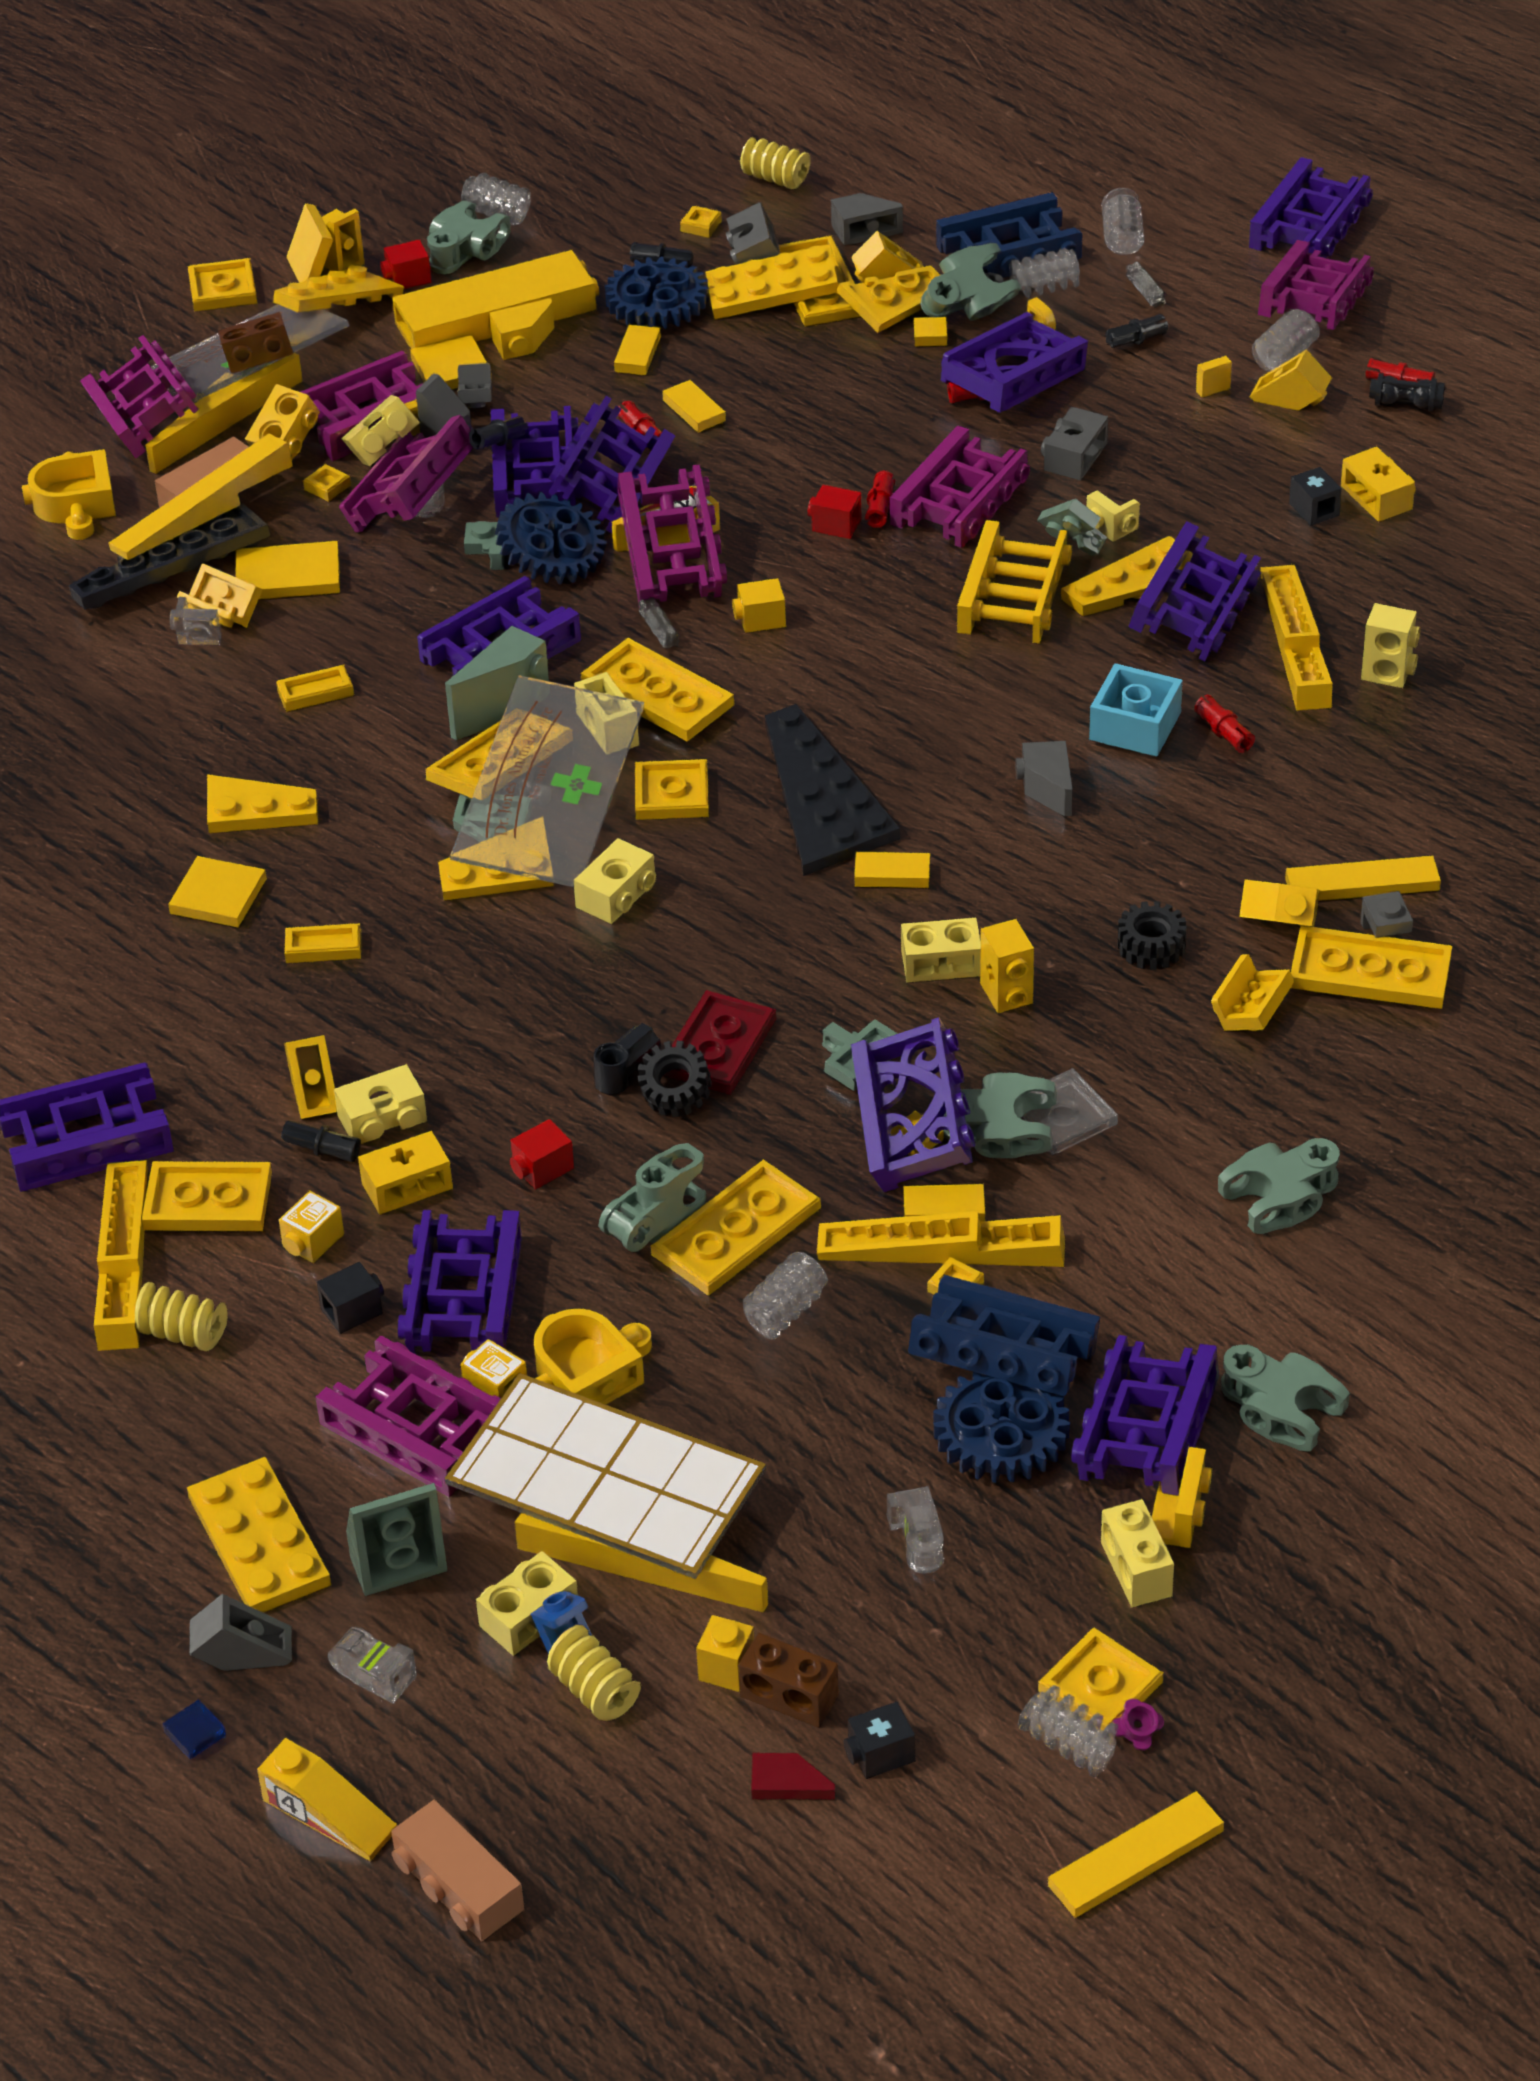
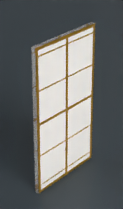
[445,1373,766,1579]

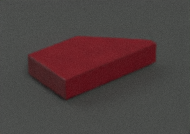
[751,1753,835,1799]

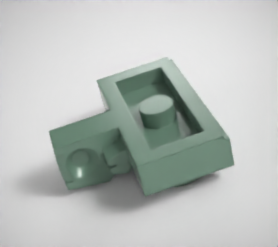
[1037,499,1108,556]
[464,521,505,570]
[822,1019,898,1091]

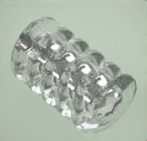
[461,173,531,225]
[1102,188,1145,255]
[1009,248,1080,299]
[1252,309,1320,371]
[743,1252,828,1340]
[1018,1685,1118,1777]

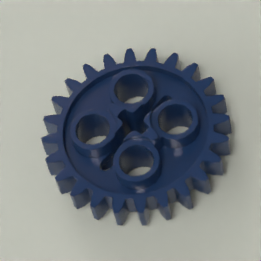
[605,257,709,329]
[495,492,606,584]
[933,1371,1070,1483]

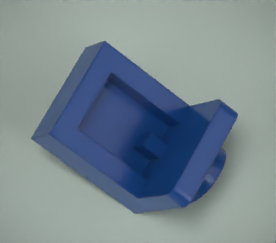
[531,1591,592,1654]

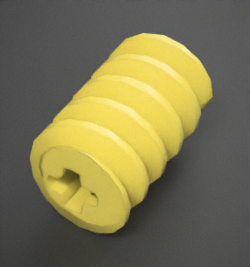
[740,137,811,189]
[135,1282,228,1351]
[547,1625,641,1721]

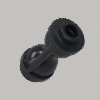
[1369,373,1445,412]

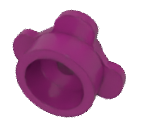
[1111,1698,1164,1751]

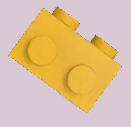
[177,563,263,628]
[1211,954,1295,1031]
[1152,1447,1212,1548]

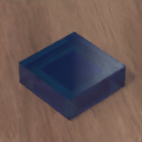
[162,1699,226,1760]

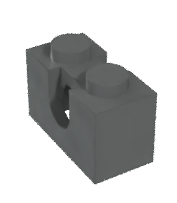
[726,202,781,265]
[1041,407,1108,480]

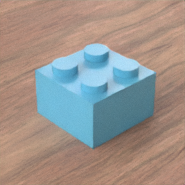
[1089,663,1183,757]

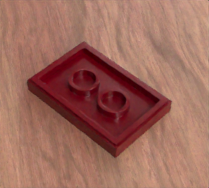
[663,990,777,1095]

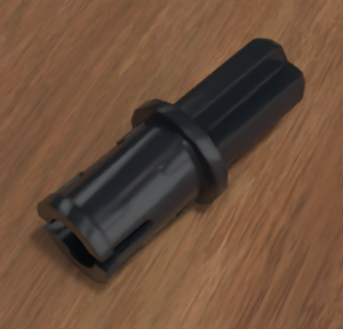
[630,242,694,268]
[1105,314,1168,348]
[469,416,528,450]
[281,1120,361,1163]

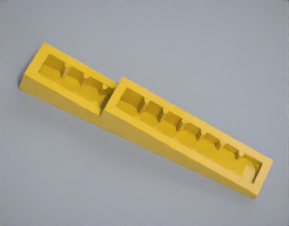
[146,353,302,474]
[109,433,293,560]
[1260,565,1333,711]
[94,1160,148,1351]
[817,1211,1065,1267]
[515,1509,768,1612]

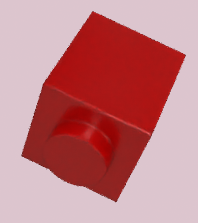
[381,239,432,289]
[807,484,862,539]
[510,1119,574,1190]

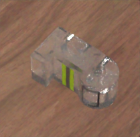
[887,1486,944,1574]
[328,1627,417,1704]

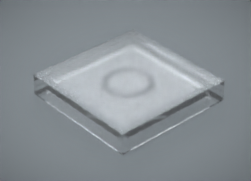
[1021,1068,1118,1156]

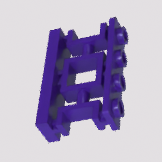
[1249,157,1373,258]
[548,395,675,533]
[491,406,582,518]
[1128,521,1262,662]
[417,576,581,676]
[0,1062,174,1192]
[398,1210,522,1354]
[1072,1335,1219,1496]

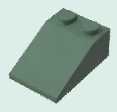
[445,626,550,740]
[346,1483,447,1596]

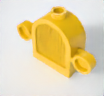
[22,449,116,540]
[534,1309,652,1405]

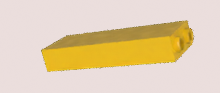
[392,250,599,349]

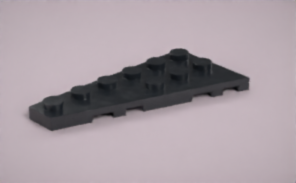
[69,501,270,610]
[765,704,900,876]

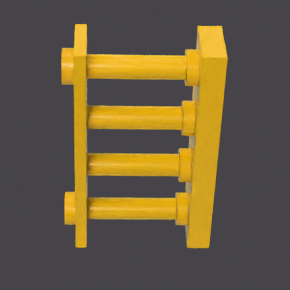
[957,520,1072,643]

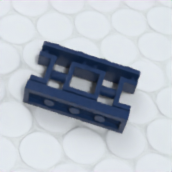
[936,192,1082,278]
[908,1275,1100,1396]

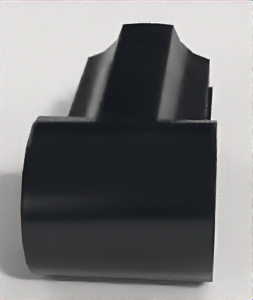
[594,1023,661,1094]

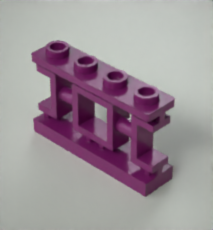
[1258,240,1374,330]
[80,335,199,458]
[301,351,422,461]
[339,415,473,533]
[890,425,1030,548]
[618,465,727,608]
[316,1336,501,1497]

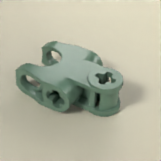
[427,201,511,274]
[920,243,1021,321]
[943,1073,1057,1158]
[1218,1138,1340,1234]
[599,1143,706,1252]
[1221,1344,1350,1451]

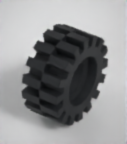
[1118,901,1187,970]
[638,1040,712,1117]

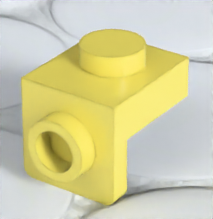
[1087,490,1140,542]

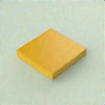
[287,204,333,283]
[188,258,257,311]
[410,335,492,389]
[635,759,709,820]
[168,856,267,928]
[1038,1627,1163,1737]

